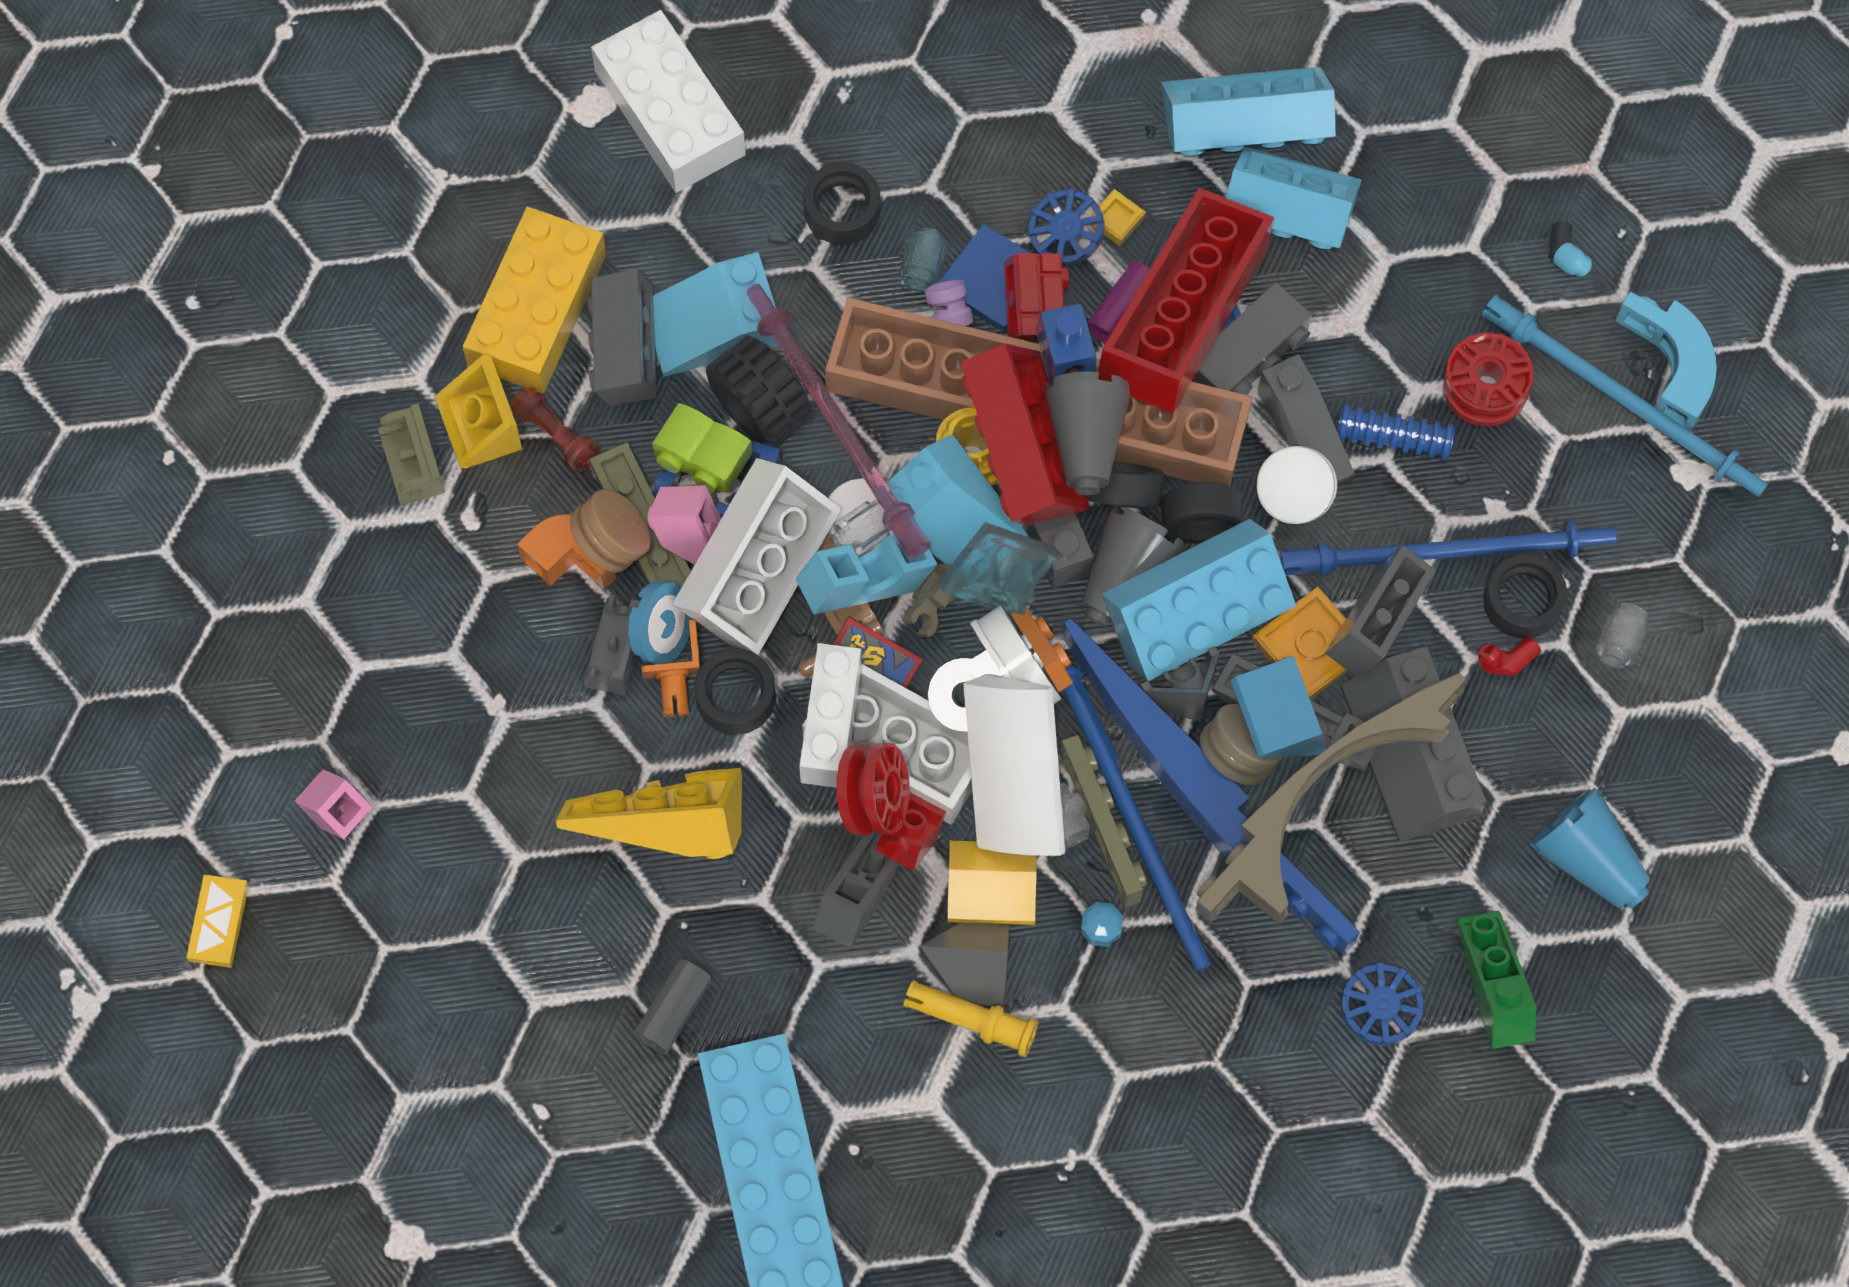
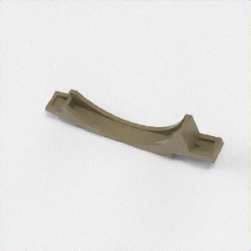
[1196,673,1466,925]

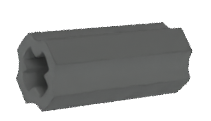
[634,959,712,1055]

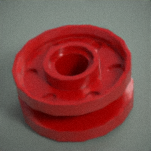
[1443,332,1534,427]
[836,743,910,835]

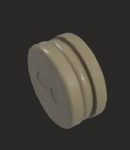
[1200,704,1283,785]

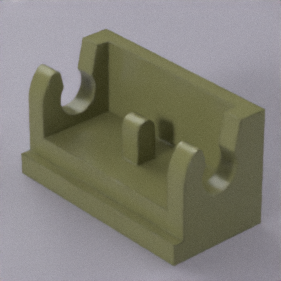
[378,403,445,506]

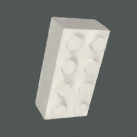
[591,10,746,193]
[672,458,842,654]
[802,664,972,825]

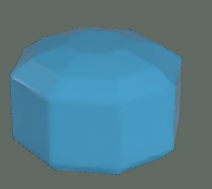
[1081,902,1123,947]

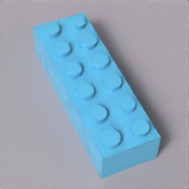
[698,1034,843,1287]

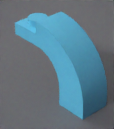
[1616,292,1717,431]

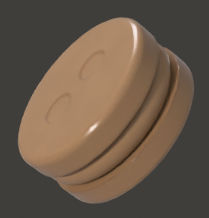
[570,489,651,573]

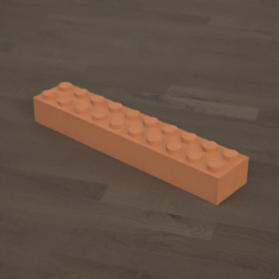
[825,297,1252,486]

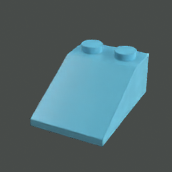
[653,252,783,377]
[874,434,1028,584]

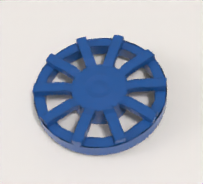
[1028,189,1105,265]
[1341,962,1424,1045]

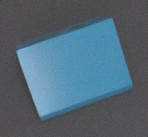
[1231,656,1326,758]

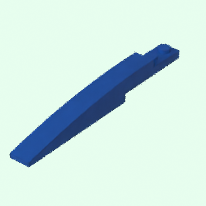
[1063,618,1360,955]

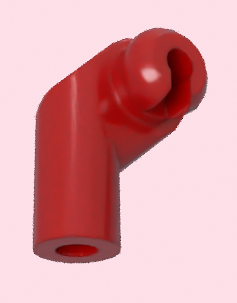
[1478,637,1541,676]

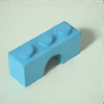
[795,530,938,614]

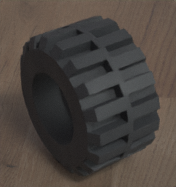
[706,335,812,447]

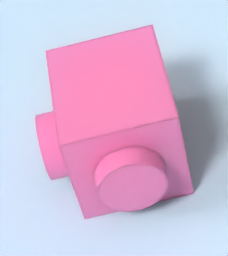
[294,769,373,839]

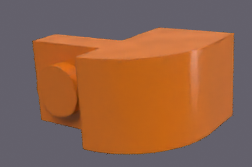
[517,514,616,590]

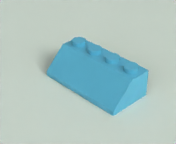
[1161,67,1336,156]

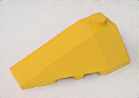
[556,768,742,859]

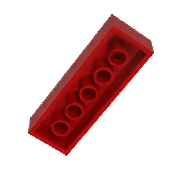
[1098,188,1275,414]

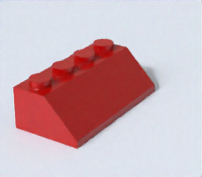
[961,343,1090,524]

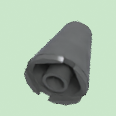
[1045,371,1130,495]
[1081,506,1186,627]

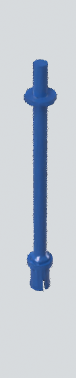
[1280,520,1617,577]

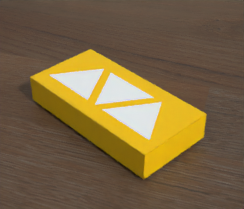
[186,875,249,968]

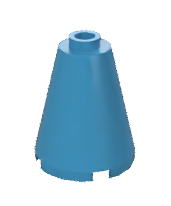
[1530,788,1650,909]

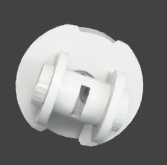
[928,605,1061,731]

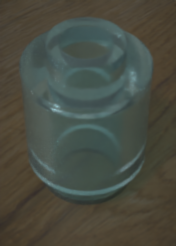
[899,228,949,292]

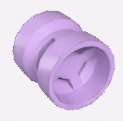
[924,280,974,326]

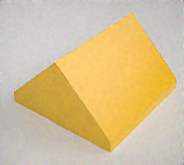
[434,353,522,468]

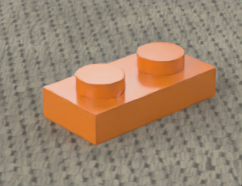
[1011,606,1073,692]

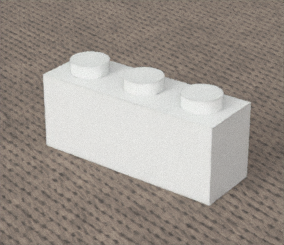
[800,643,862,787]

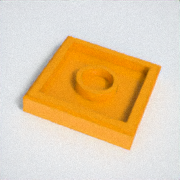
[1252,587,1348,700]

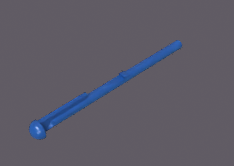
[1052,665,1212,972]

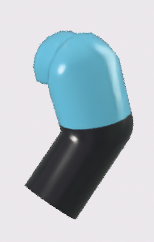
[1549,221,1592,277]

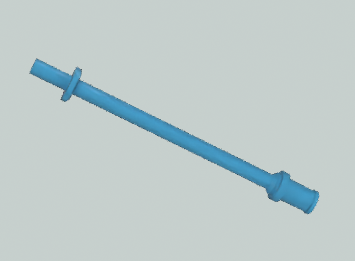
[1481,294,1768,498]

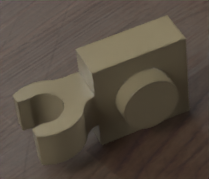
[902,564,966,637]

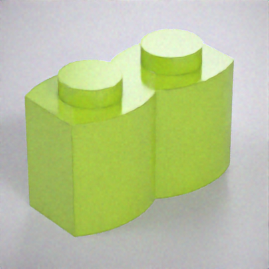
[652,403,753,493]

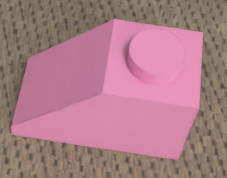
[647,485,722,565]

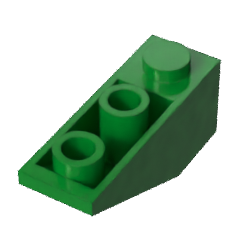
[1457,910,1537,1049]

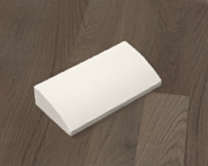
[963,674,1065,856]

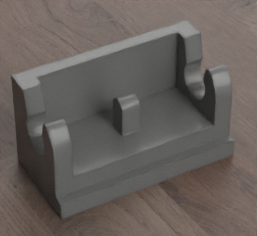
[584,596,640,696]

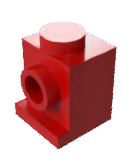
[876,792,946,871]

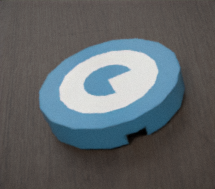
[628,580,692,665]

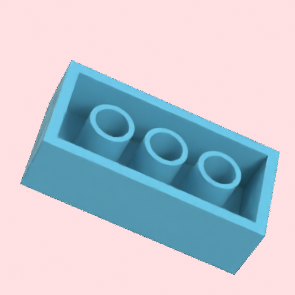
[1102,519,1296,681]

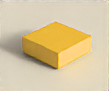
[1089,189,1146,246]

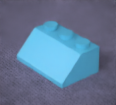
[1226,147,1362,249]

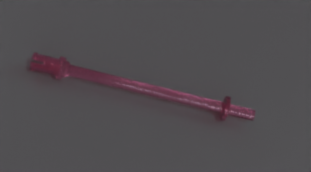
[746,284,931,559]

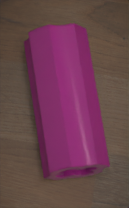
[1087,261,1150,345]

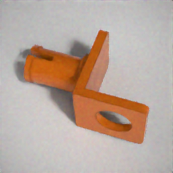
[641,619,700,718]

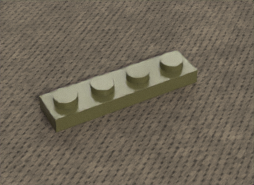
[589,442,691,586]
[1060,735,1147,908]

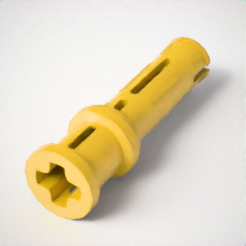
[904,980,1039,1057]

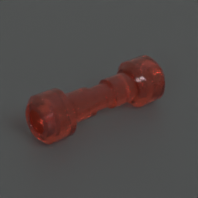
[511,387,599,471]

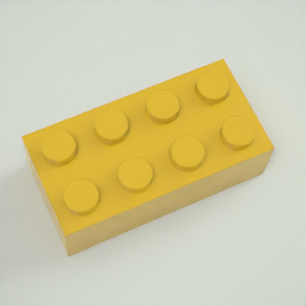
[462,206,607,394]

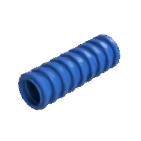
[1337,404,1455,460]

